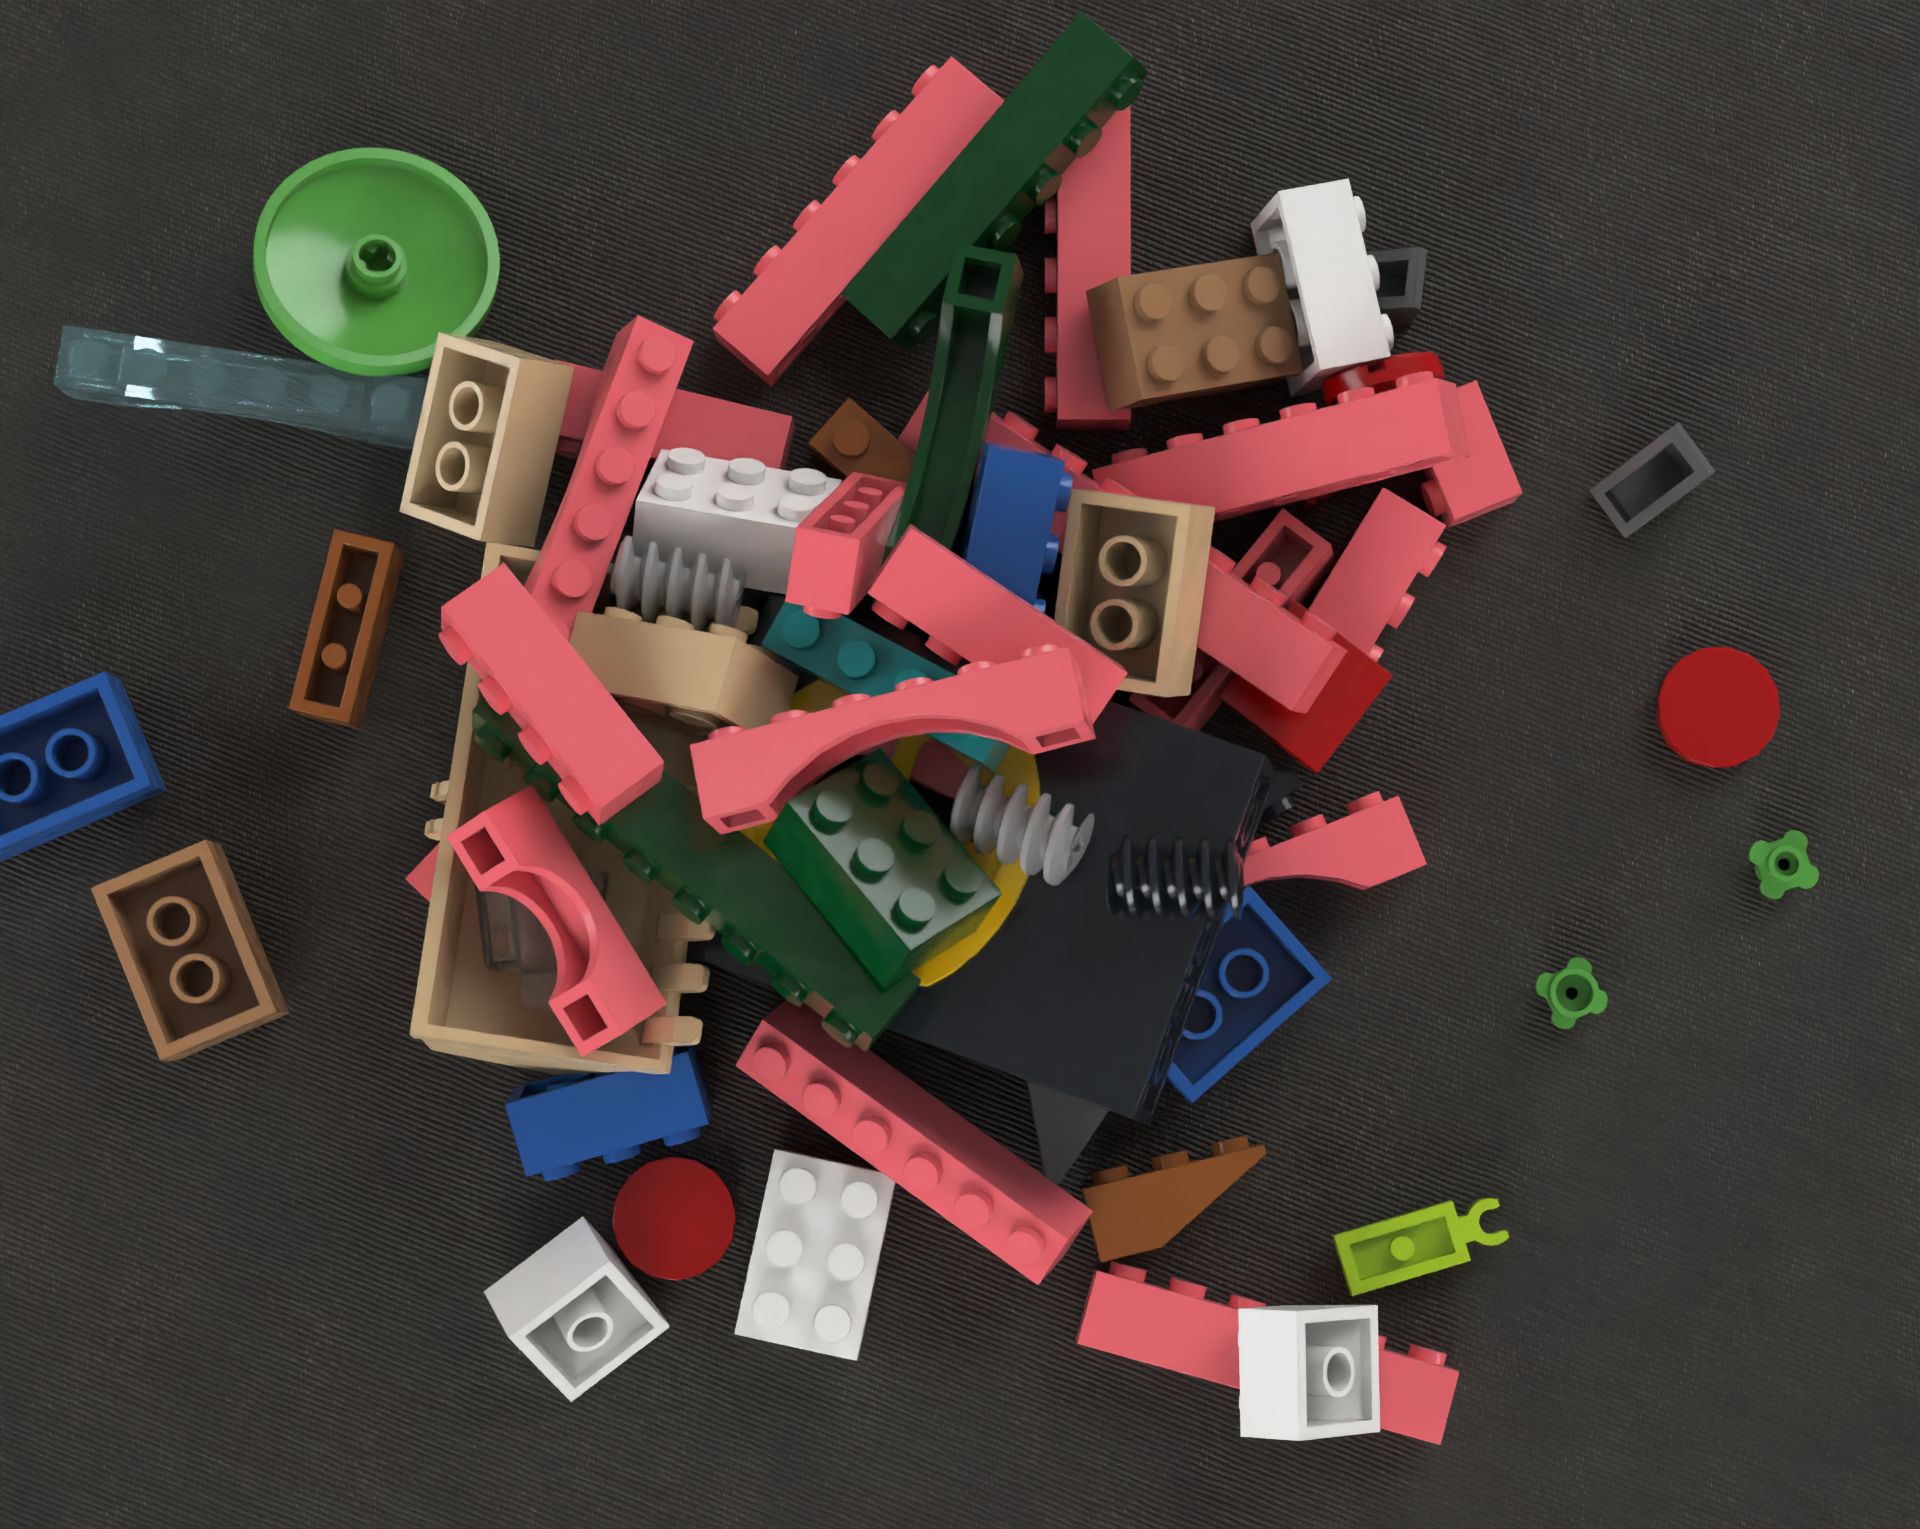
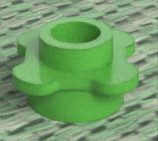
[1748,830,1819,899]
[1535,957,1608,1029]

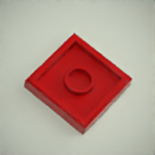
[1218,600,1393,774]

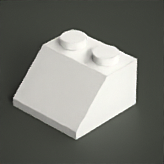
[484,1217,670,1402]
[1238,1305,1380,1441]

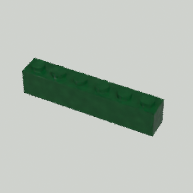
[840,11,1149,351]

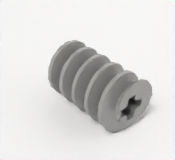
[609,535,747,632]
[950,763,1095,886]

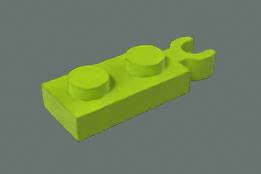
[1332,1198,1509,1296]

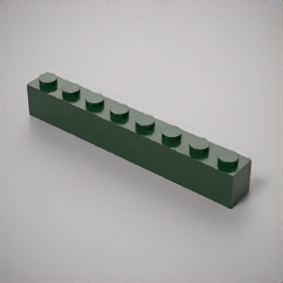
[472,698,922,1052]

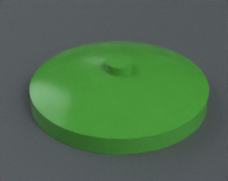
[253,147,500,377]

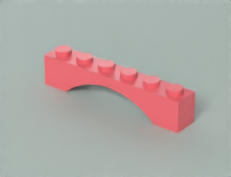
[524,315,694,642]
[689,644,1096,835]
[1243,791,1427,890]

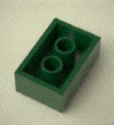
[763,748,1002,989]

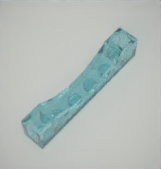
[53,325,428,449]

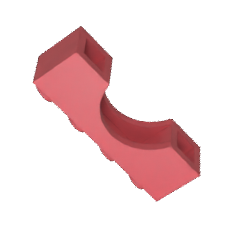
[446,784,667,1057]

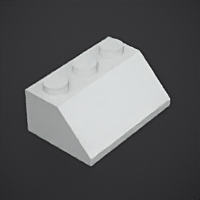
[1251,178,1394,397]

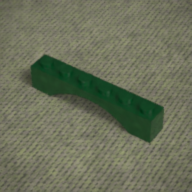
[872,243,1024,626]

